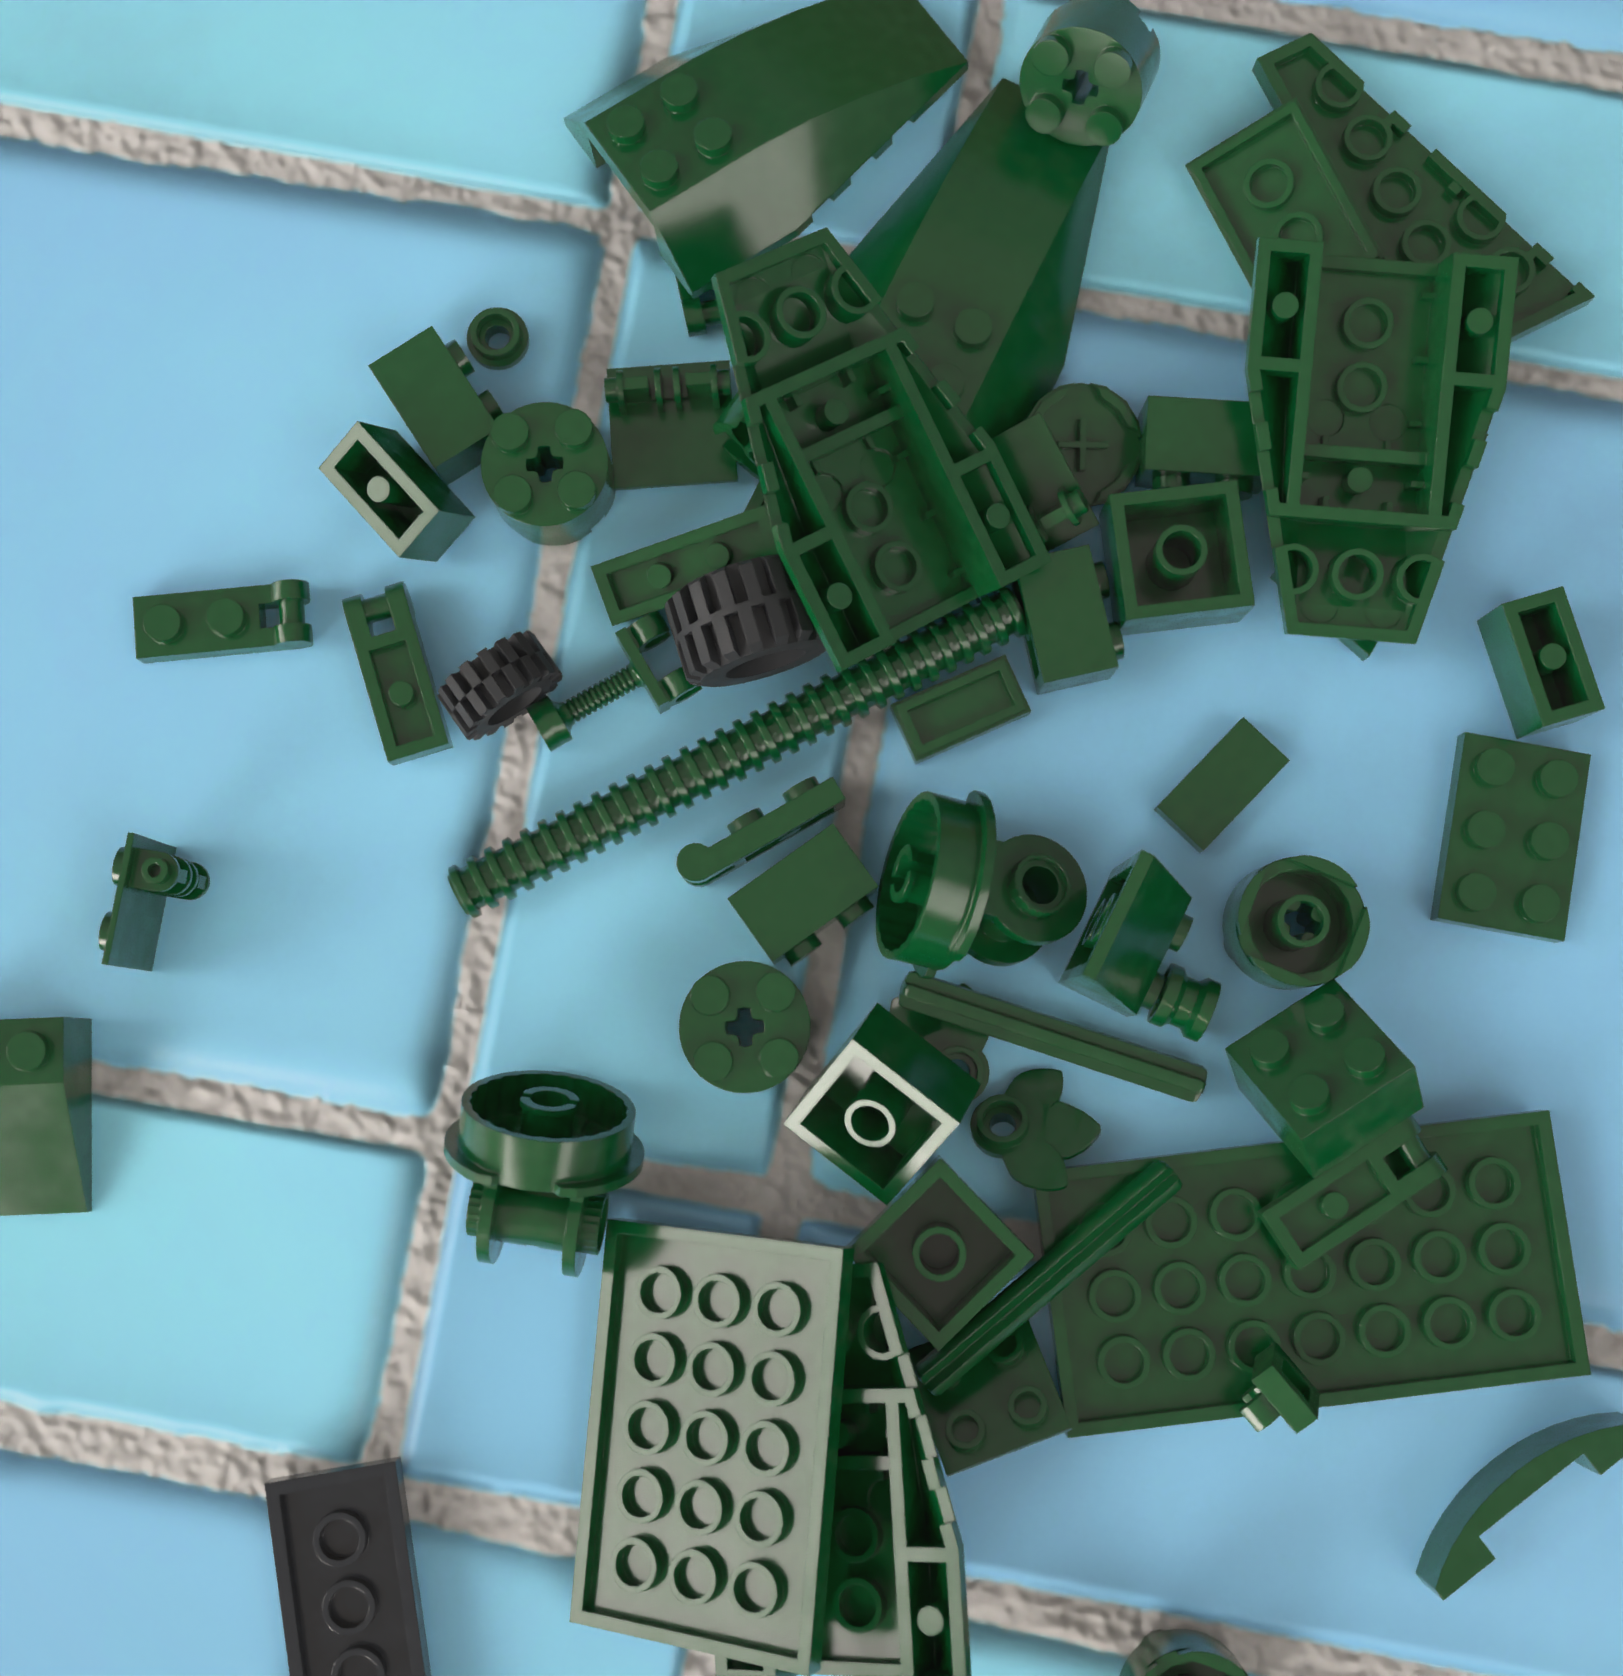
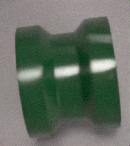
[1147,963,1221,1042]

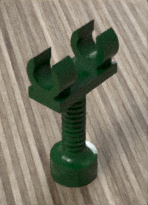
[526,611,702,752]

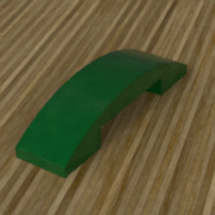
[1415,1412,1623,1601]

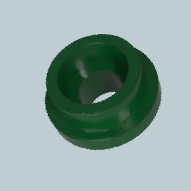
[467,307,529,370]

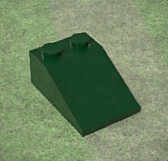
[1058,850,1193,1017]
[0,1017,92,1216]

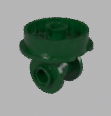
[876,790,1087,980]
[443,1070,645,1277]

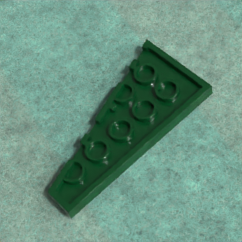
[1252,33,1596,342]

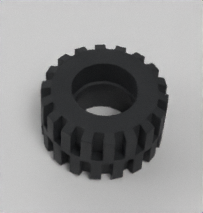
[665,554,826,687]

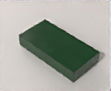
[890,655,1031,765]
[1154,717,1290,853]

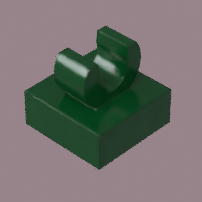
[1239,1341,1320,1434]

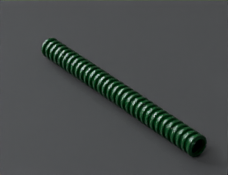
[447,586,1027,918]

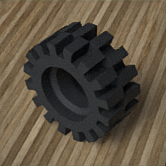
[437,630,563,740]

